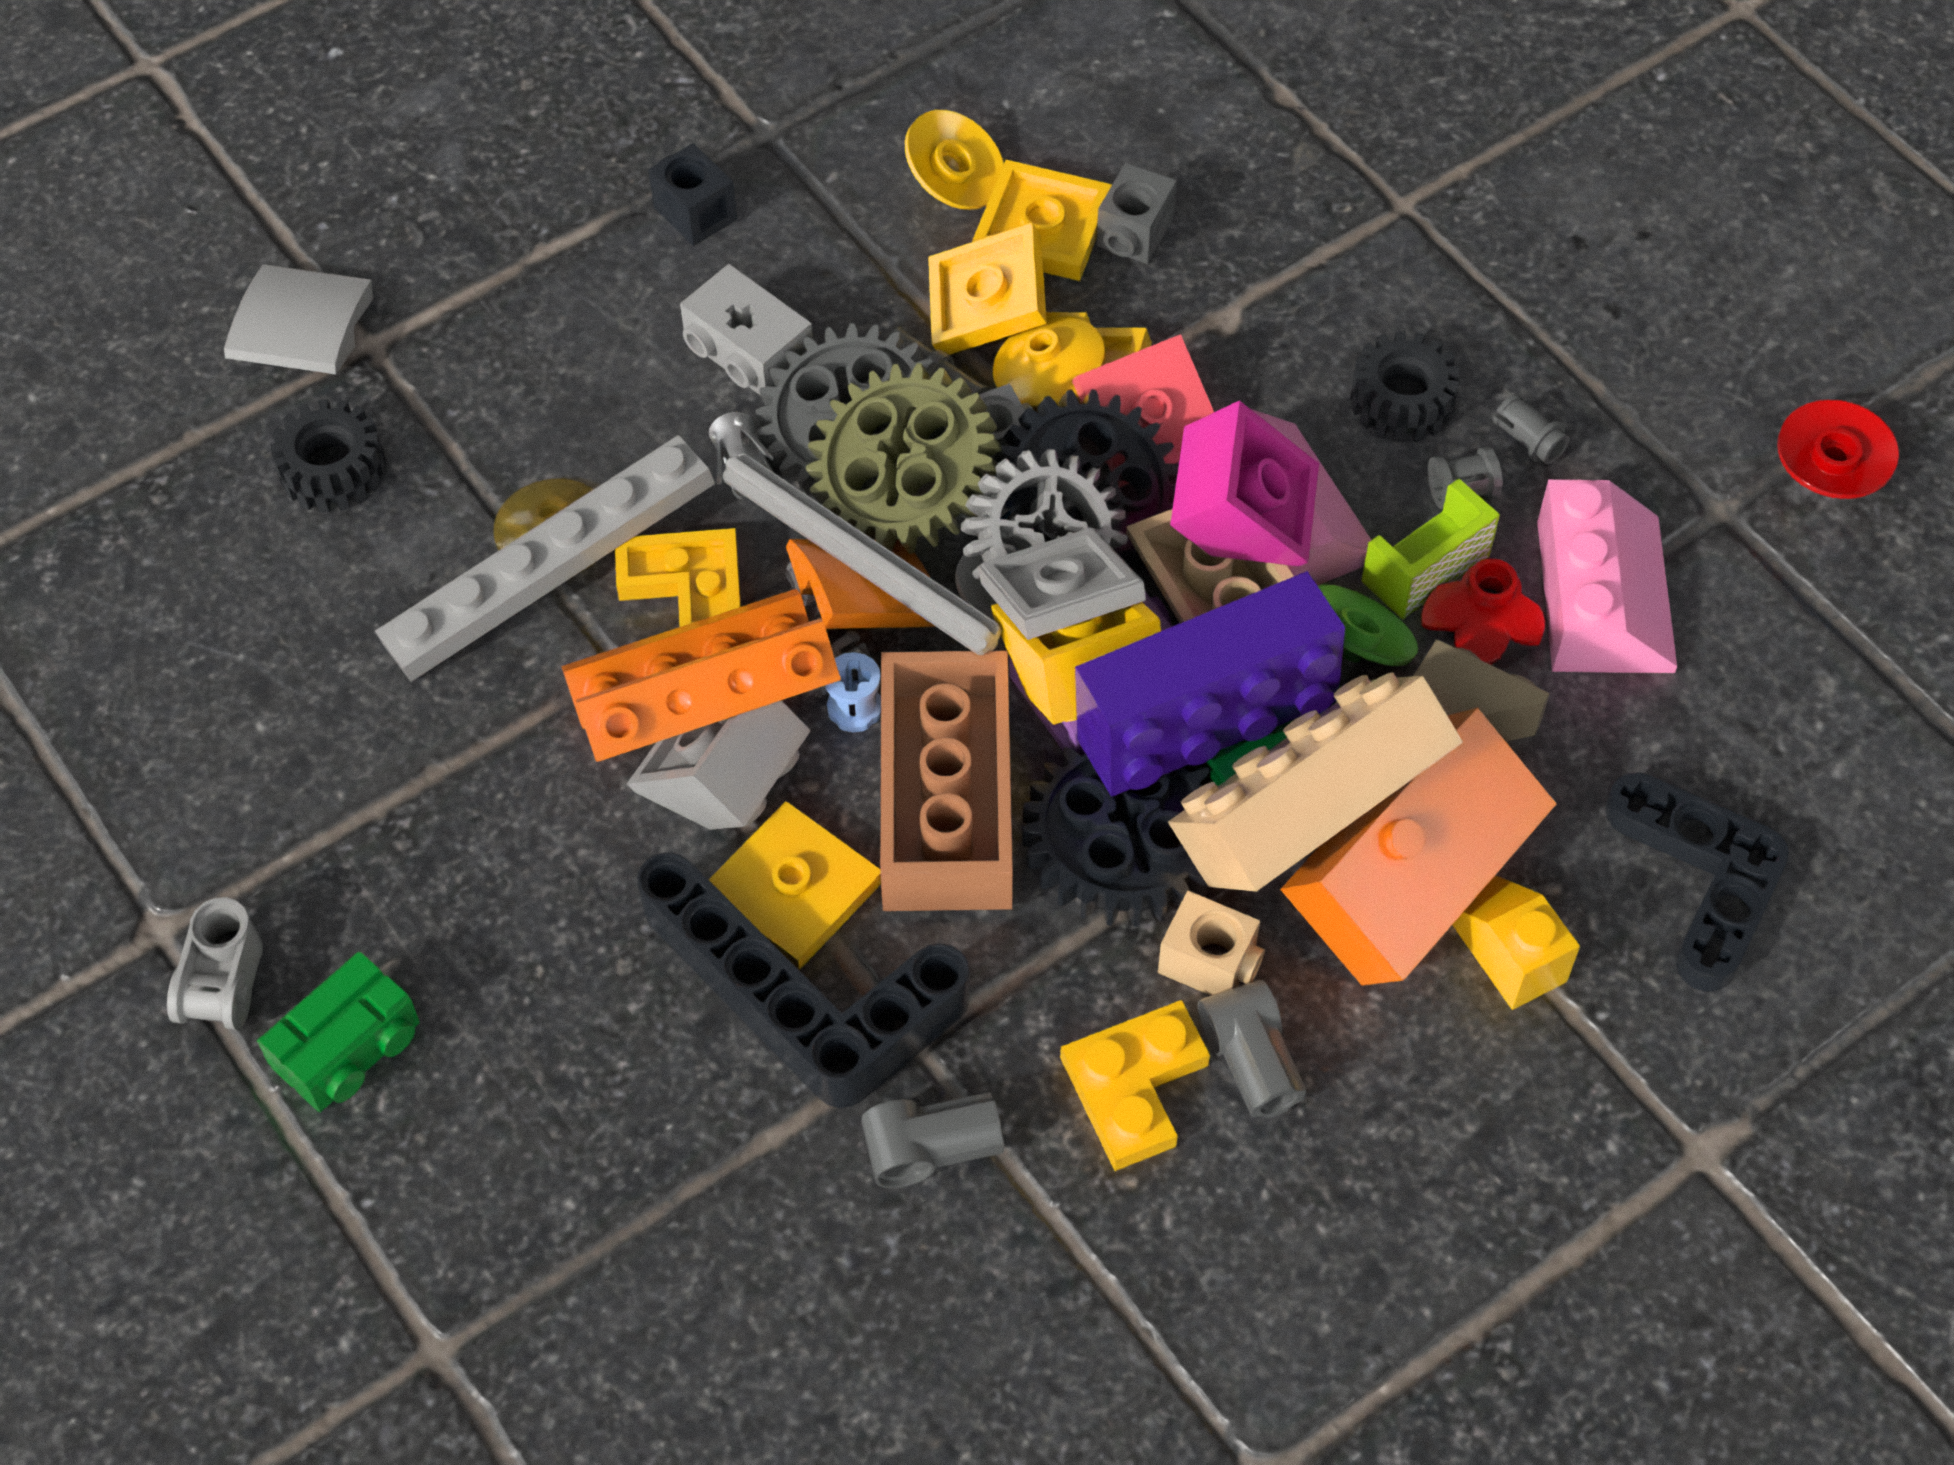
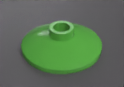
[1318,584,1418,666]

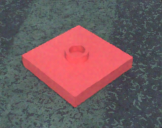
[1072,334,1214,488]

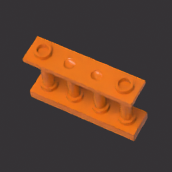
[561,589,841,762]

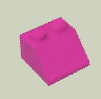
[1170,400,1319,567]

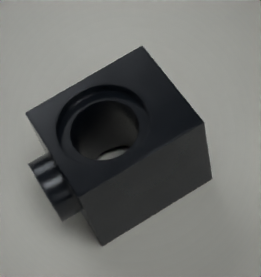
[648,143,738,246]

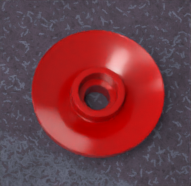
[1777,400,1899,499]

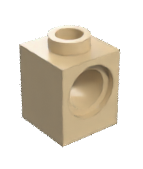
[1158,891,1265,996]

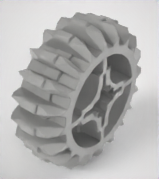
[961,449,1128,596]

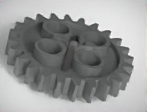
[756,323,944,495]

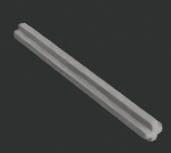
[722,453,1002,655]

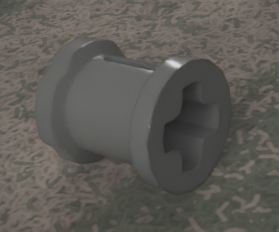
[1428,446,1503,510]

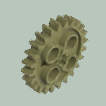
[806,363,1002,554]

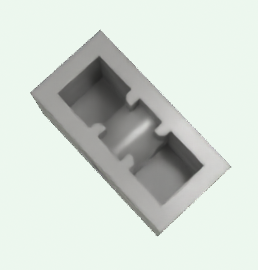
[680,264,813,396]

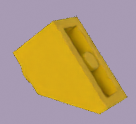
[1452,875,1580,1010]

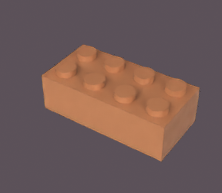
[880,651,1013,911]

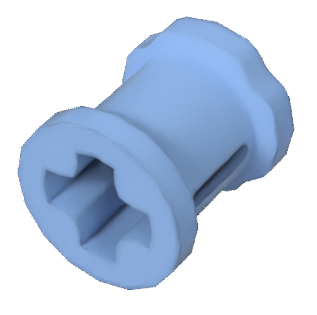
[826,652,881,733]

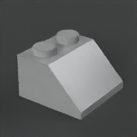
[627,700,811,830]

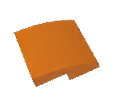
[786,539,936,629]

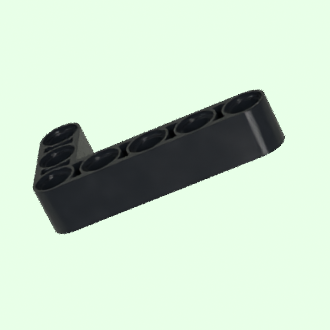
[637,852,970,1108]

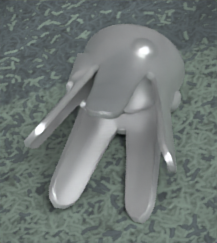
[709,412,774,500]

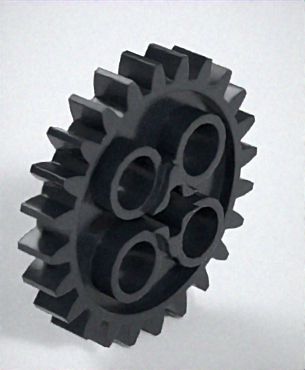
[993,389,1179,571]
[1022,746,1210,927]

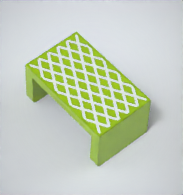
[1361,479,1500,620]

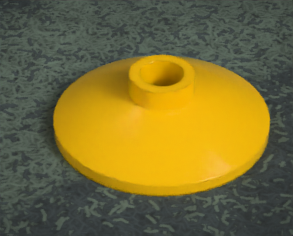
[905,110,1004,210]
[993,316,1106,410]

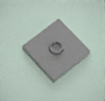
[978,527,1146,640]

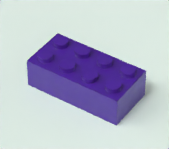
[1075,571,1345,797]

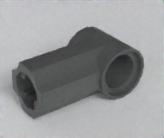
[1197,979,1306,1119]
[861,1092,1004,1188]

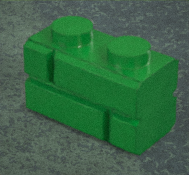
[257,952,420,1113]

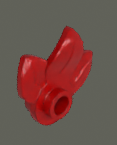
[1421,558,1545,665]

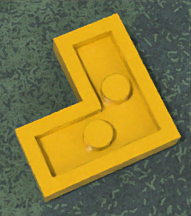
[615,528,741,627]
[1060,1000,1210,1171]

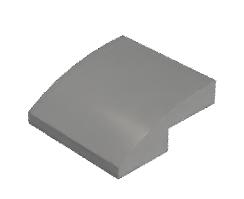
[224,264,373,374]

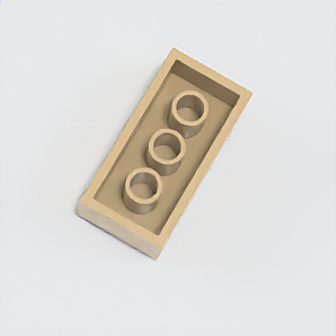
[1168,673,1463,891]

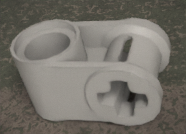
[167,897,263,1031]

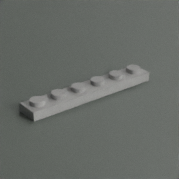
[375,435,715,682]

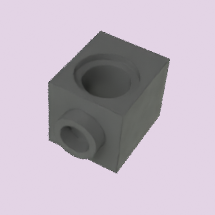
[1096,162,1177,264]

